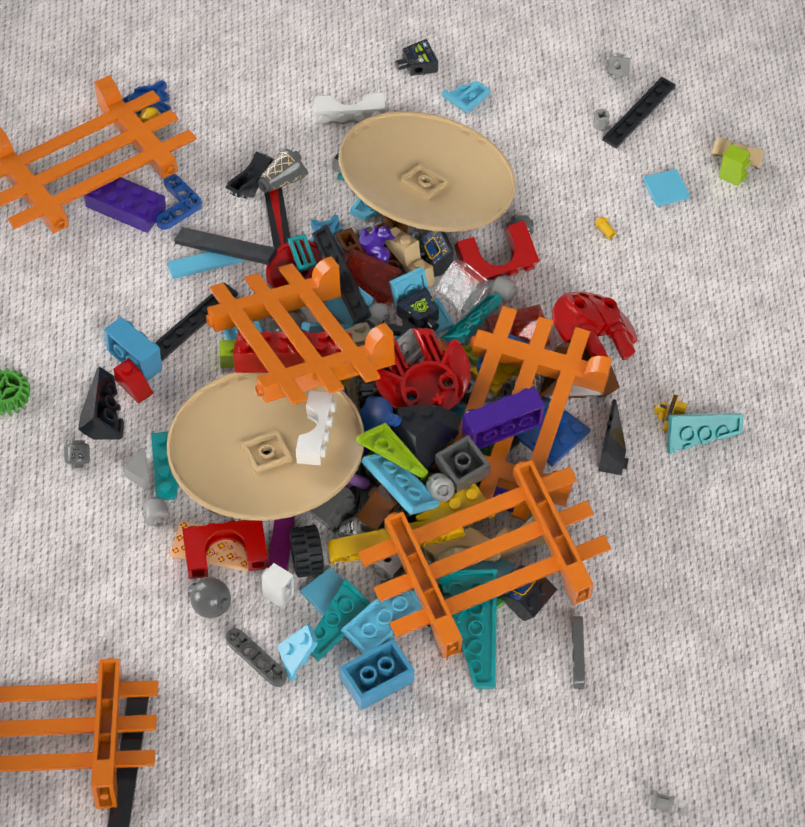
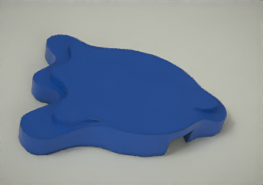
[122,80,171,114]
[359,395,401,448]

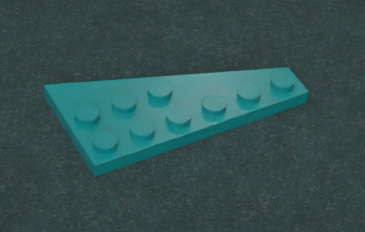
[439,569,498,689]

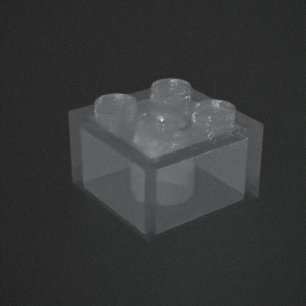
[434,260,490,313]

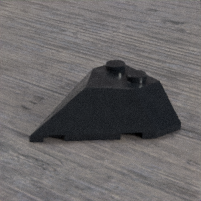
[389,405,459,480]

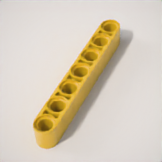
[327,515,465,564]

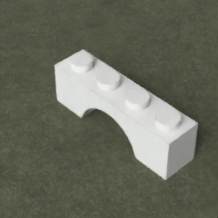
[314,93,385,124]
[296,391,337,465]

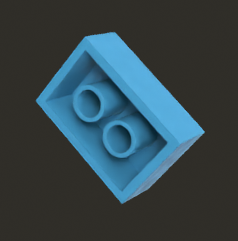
[104,317,162,381]
[340,639,415,710]

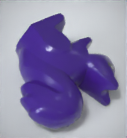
[359,225,395,266]

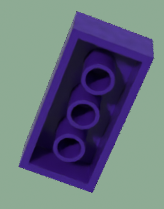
[84,170,166,233]
[462,387,545,449]

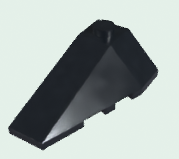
[78,366,124,440]
[599,399,629,475]

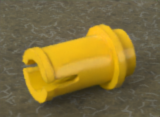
[595,216,617,239]

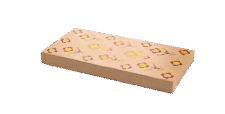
[170,520,248,571]

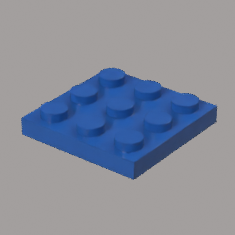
[515,397,591,467]

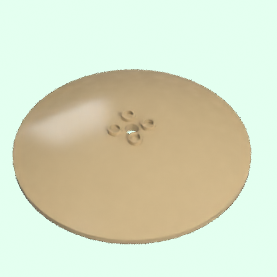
[339,111,516,232]
[167,372,364,521]

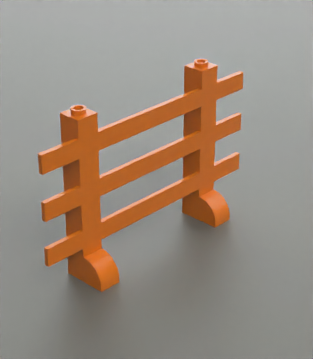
[0,75,197,234]
[206,256,395,405]
[431,306,612,521]
[357,460,612,659]
[0,658,159,809]

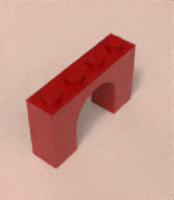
[454,221,539,288]
[182,520,269,579]

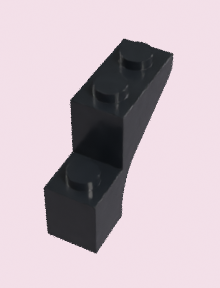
[225,151,274,199]

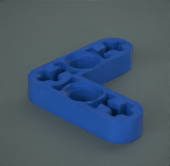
[156,174,202,230]

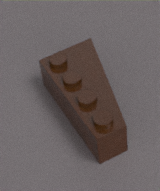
[356,482,399,531]

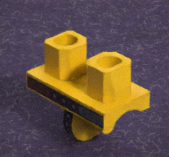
[654,394,687,432]

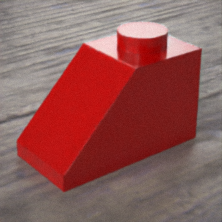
[113,359,154,404]

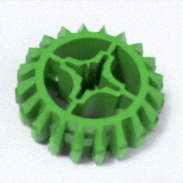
[0,368,31,416]

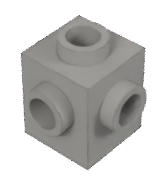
[605,53,631,78]
[374,554,405,579]

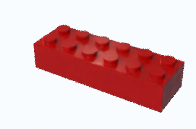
[233,331,353,373]

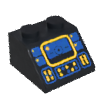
[419,230,454,277]
[499,565,558,621]

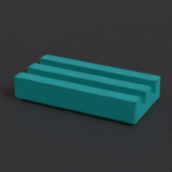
[288,234,317,273]

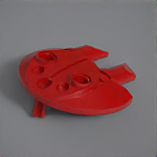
[552,291,638,360]
[375,328,471,411]

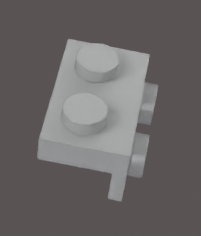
[397,329,424,367]

